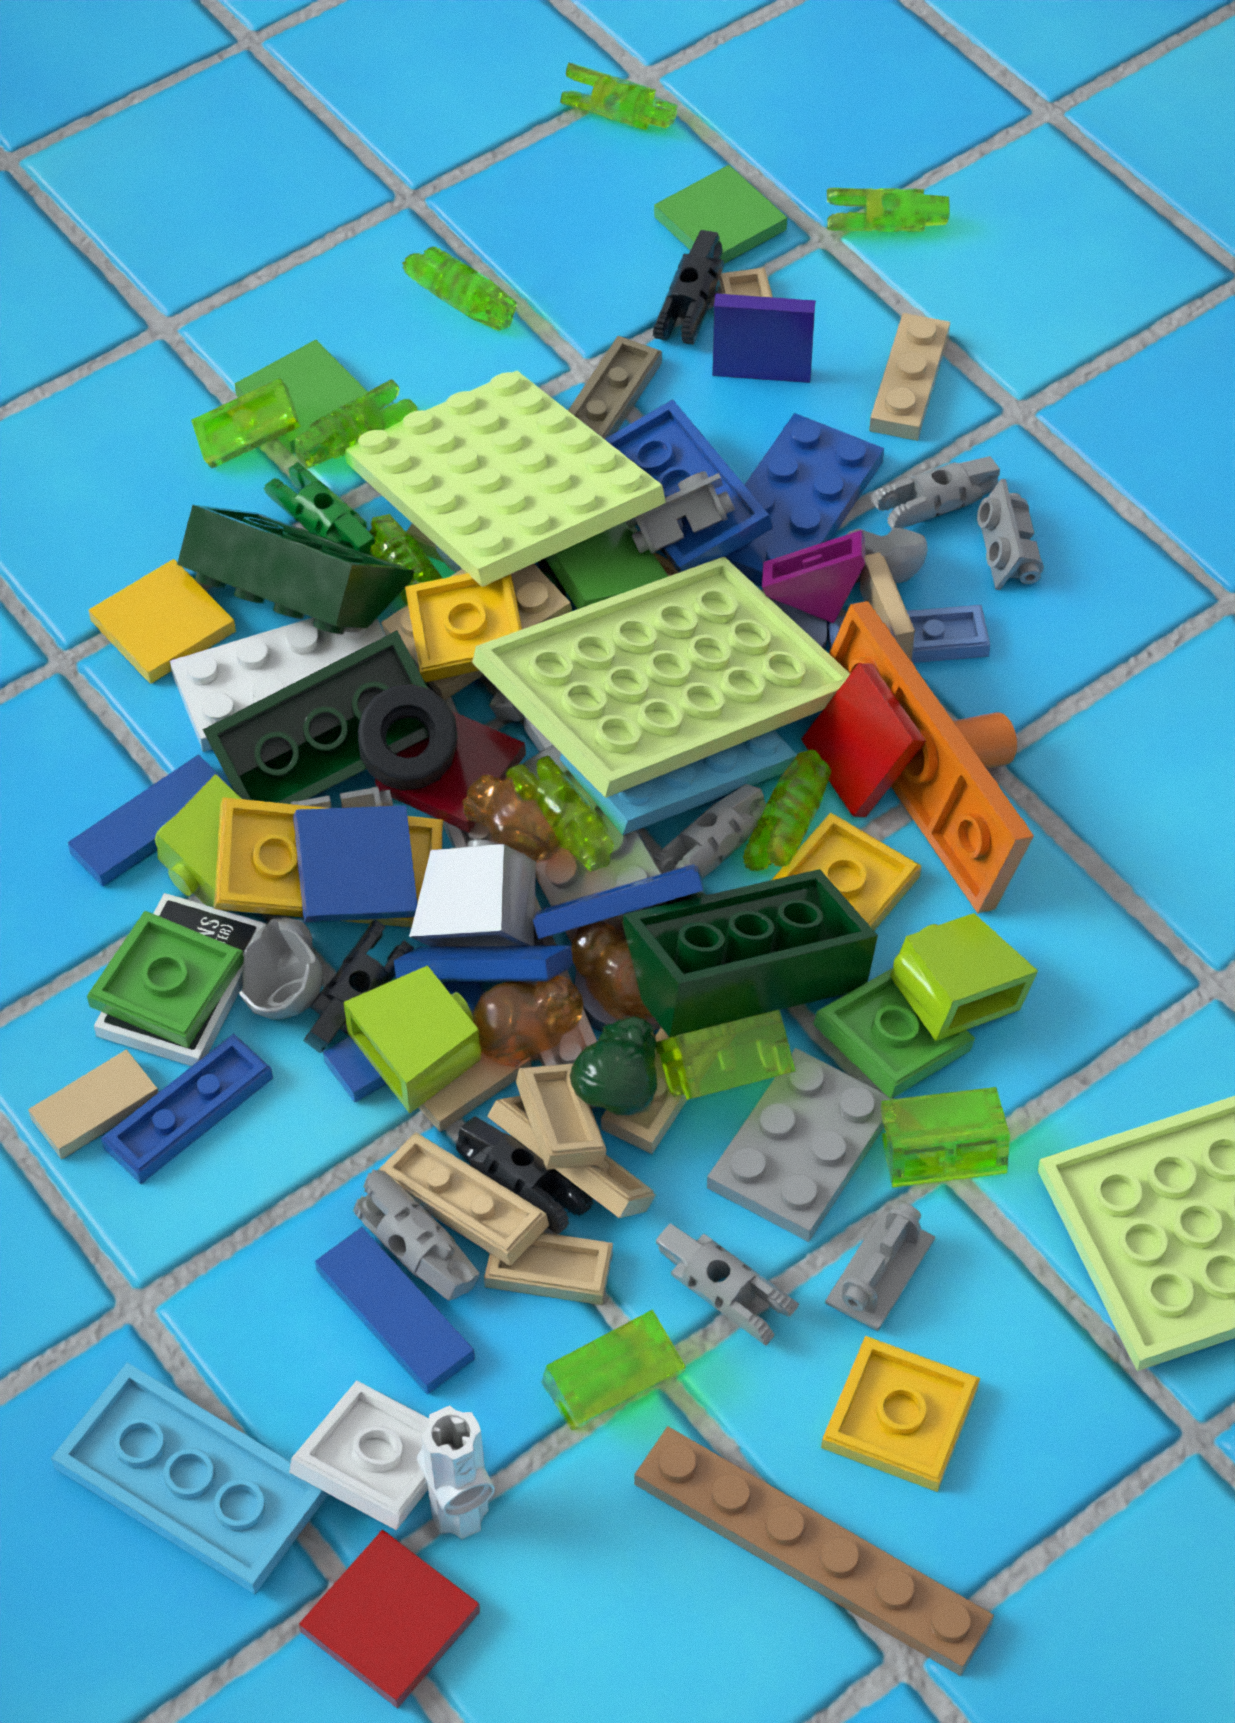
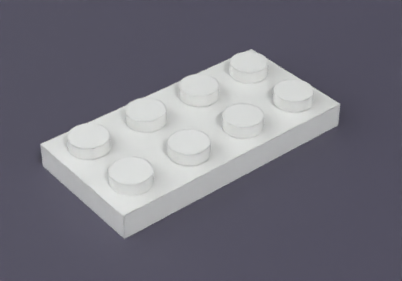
[170,618,385,752]

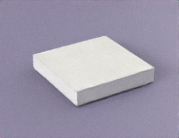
[289,1380,430,1530]

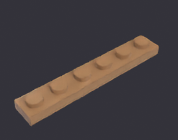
[634,1426,994,1676]

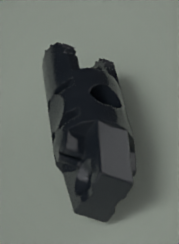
[652,230,724,345]
[303,919,414,1053]
[456,1116,594,1234]

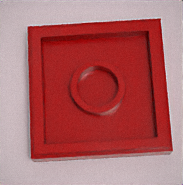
[801,663,926,817]
[299,1529,480,1709]

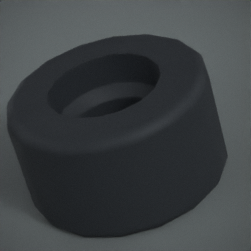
[358,684,458,791]

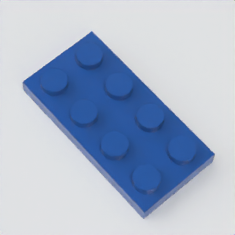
[605,399,773,573]
[725,413,884,586]

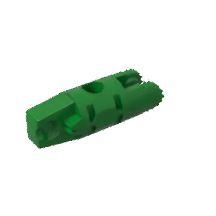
[263,462,375,556]

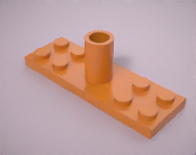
[829,601,1034,914]

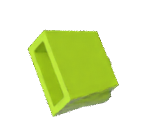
[154,774,242,912]
[890,913,1038,1041]
[343,965,481,1113]

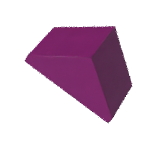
[762,530,865,623]

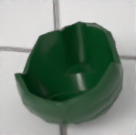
[570,1016,658,1115]

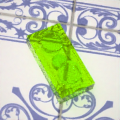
[191,378,301,469]

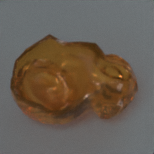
[462,774,561,863]
[571,921,653,1020]
[473,975,584,1067]

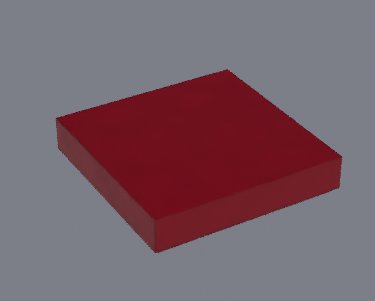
[375,711,526,833]

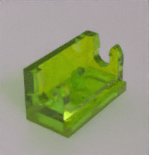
[656,1009,796,1100]
[881,1087,1010,1188]
[541,1309,686,1431]

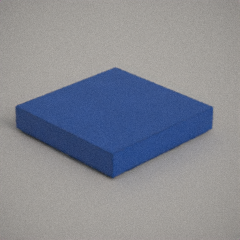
[293,805,417,922]

